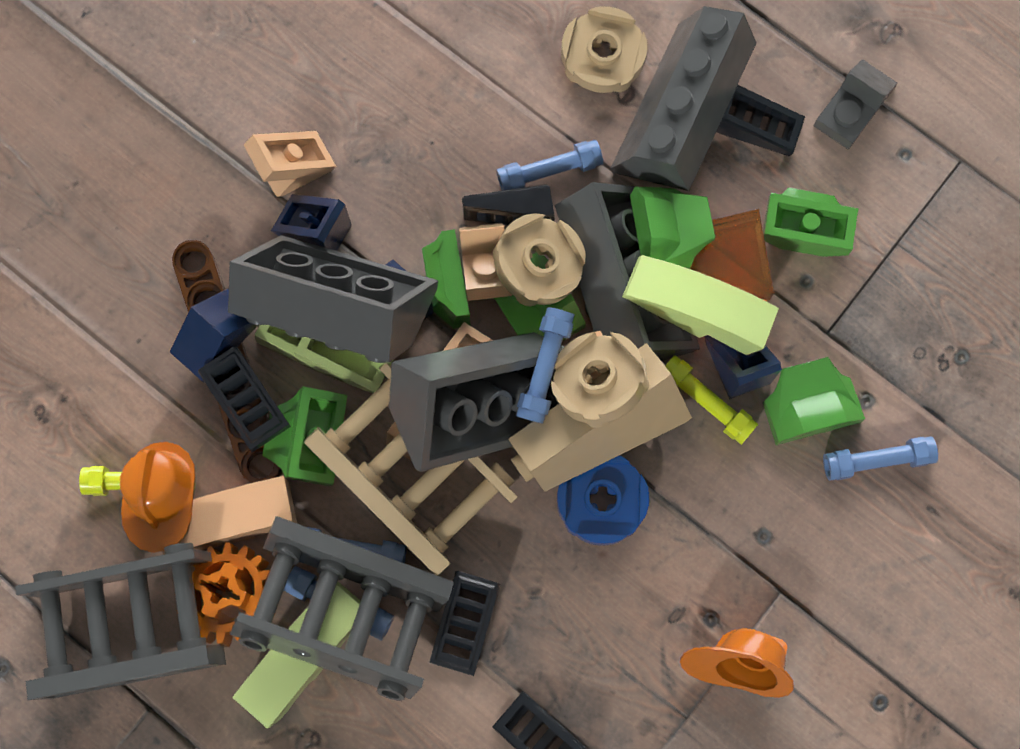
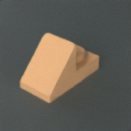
[244,131,336,197]
[459,223,512,301]

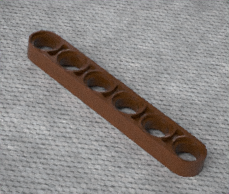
[172,240,282,483]

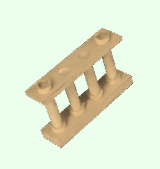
[304,363,517,576]

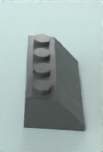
[610,6,756,191]
[555,182,700,361]
[228,235,438,363]
[389,332,565,472]

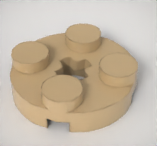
[561,7,647,93]
[493,213,586,307]
[551,332,649,428]

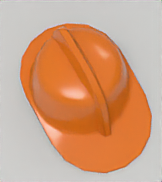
[120,442,195,553]
[680,628,794,698]

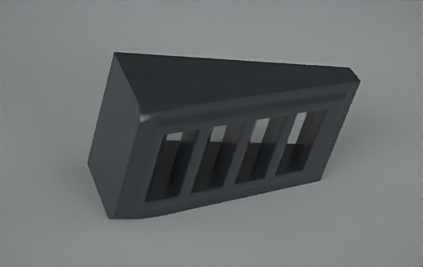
[716,85,805,156]
[462,185,555,226]
[198,346,291,452]
[429,571,501,676]
[492,691,588,749]

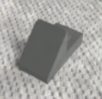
[813,59,897,150]

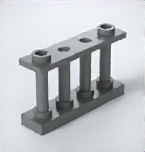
[230,516,454,701]
[15,543,226,700]

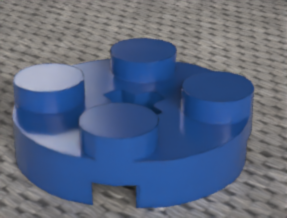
[557,455,649,546]

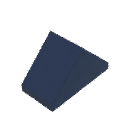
[271,194,352,251]
[170,288,258,383]
[704,335,782,399]

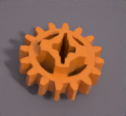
[177,543,276,647]

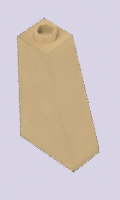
[508,343,692,492]

